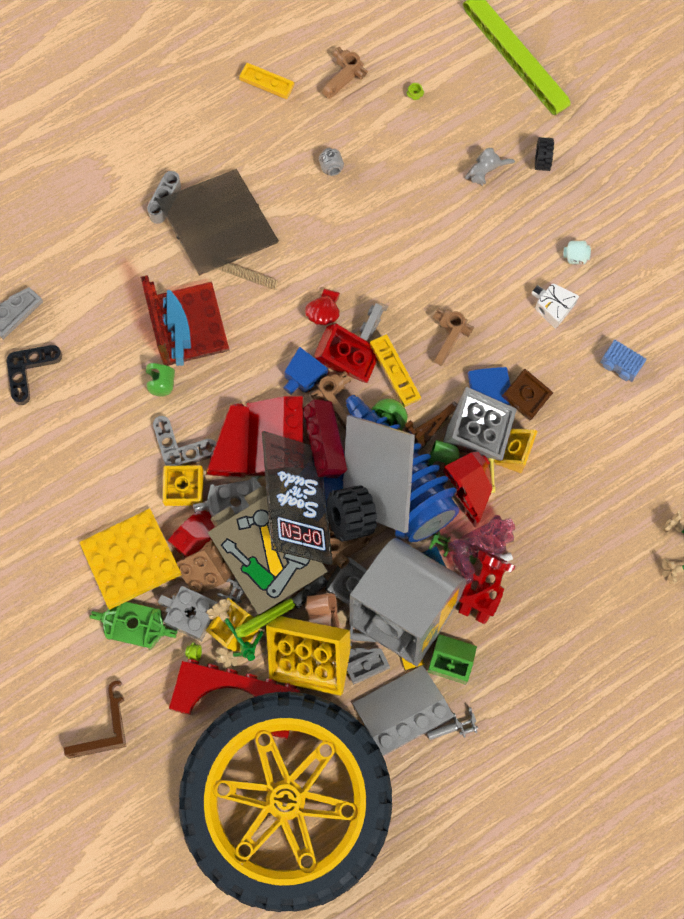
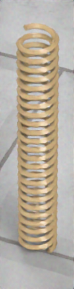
[209,257,278,290]

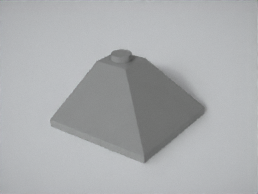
[443,387,517,461]

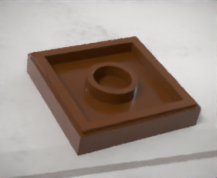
[501,369,554,420]

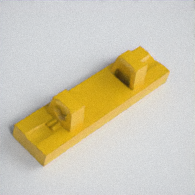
[370,334,421,408]

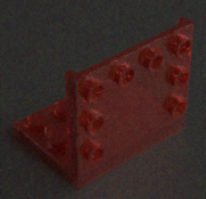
[141,275,230,366]

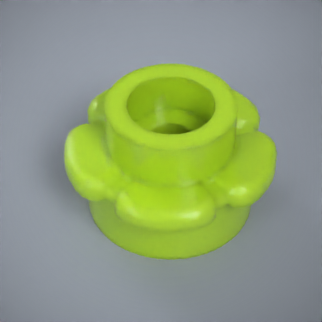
[407,83,424,100]
[185,642,202,661]

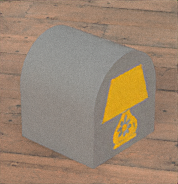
[350,538,466,667]

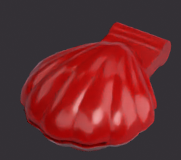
[305,289,340,325]

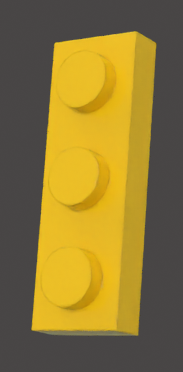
[239,63,294,99]

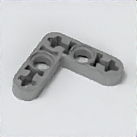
[153,416,216,466]

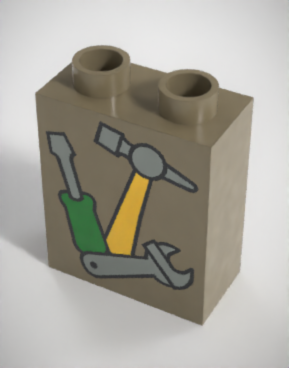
[208,485,328,615]

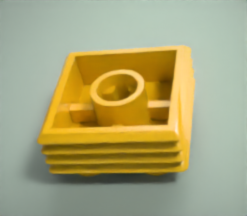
[163,465,203,506]

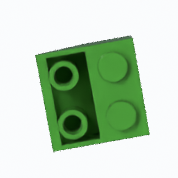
[427,634,477,685]

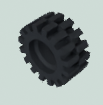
[535,137,554,171]

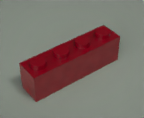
[303,399,347,479]

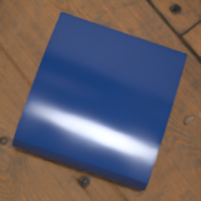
[467,367,511,405]

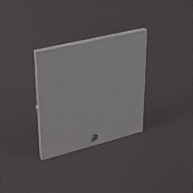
[343,415,415,533]

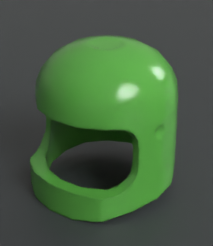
[146,363,175,397]
[427,440,460,468]

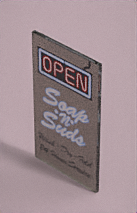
[262,431,333,565]

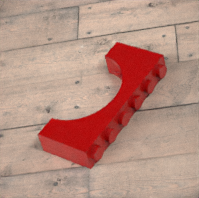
[169,659,300,740]

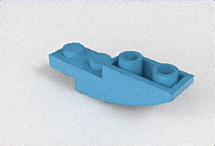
[163,290,191,366]

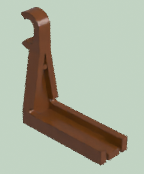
[405,401,458,450]
[63,681,127,759]

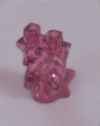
[448,515,515,584]

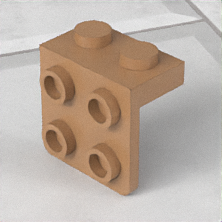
[177,540,232,594]

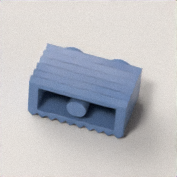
[600,340,647,382]

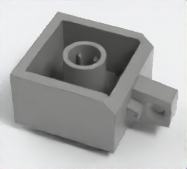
[158,586,218,642]

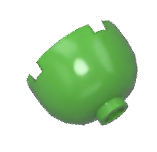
[371,398,408,431]

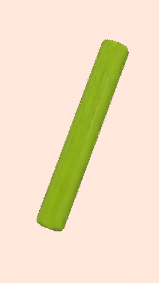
[235,598,295,638]

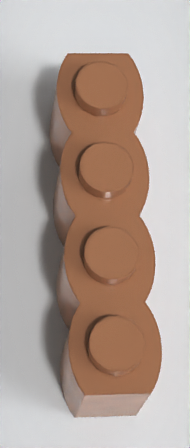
[305,593,339,628]

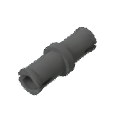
[291,575,328,609]

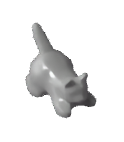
[465,148,515,186]

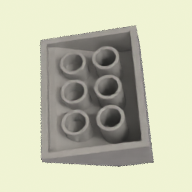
[352,665,454,757]

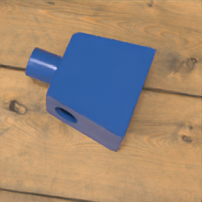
[283,347,328,395]

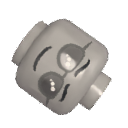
[319,148,344,176]

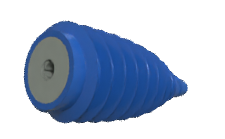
[346,395,459,542]

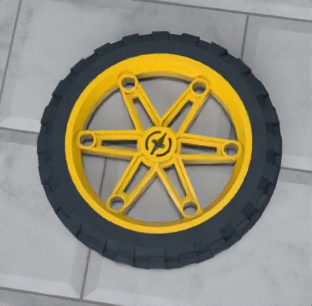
[179,692,392,912]

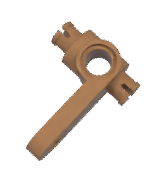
[322,47,368,99]
[433,308,474,366]
[310,371,351,430]
[315,534,373,569]

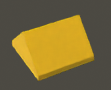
[494,429,537,473]

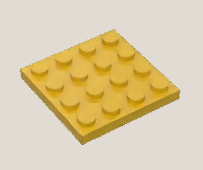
[79,509,182,610]

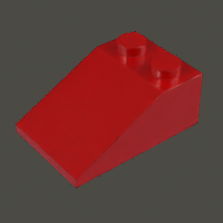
[313,323,378,383]

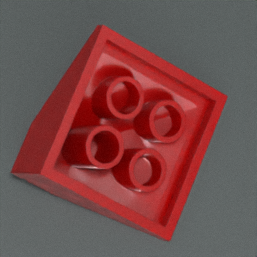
[168,510,215,558]

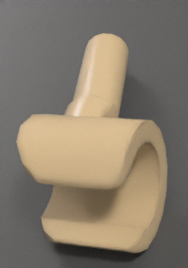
[337,610,350,624]

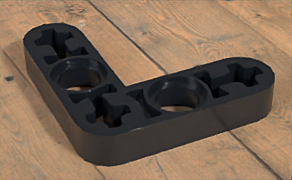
[7,345,62,405]

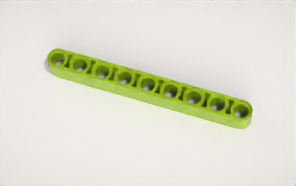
[463,0,571,115]

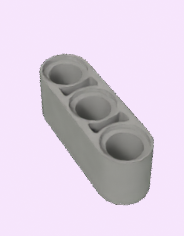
[147,171,181,224]

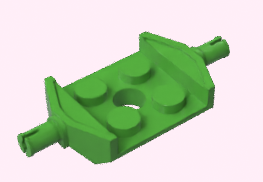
[90,602,178,650]

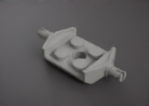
[193,477,278,517]

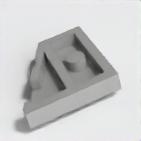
[360,303,388,340]
[347,648,390,685]

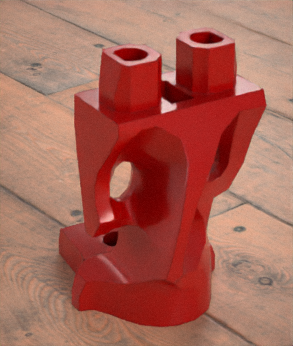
[458,550,515,624]

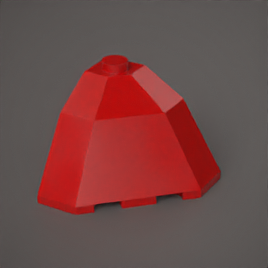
[443,452,493,528]

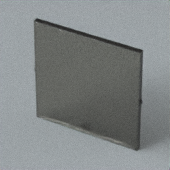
[157,169,279,276]

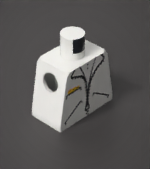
[531,284,579,329]

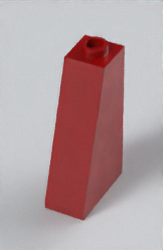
[206,404,249,478]

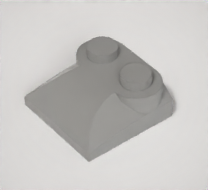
[325,557,367,607]

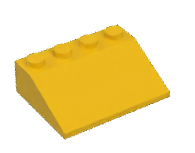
[266,616,351,696]

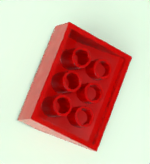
[245,396,303,476]

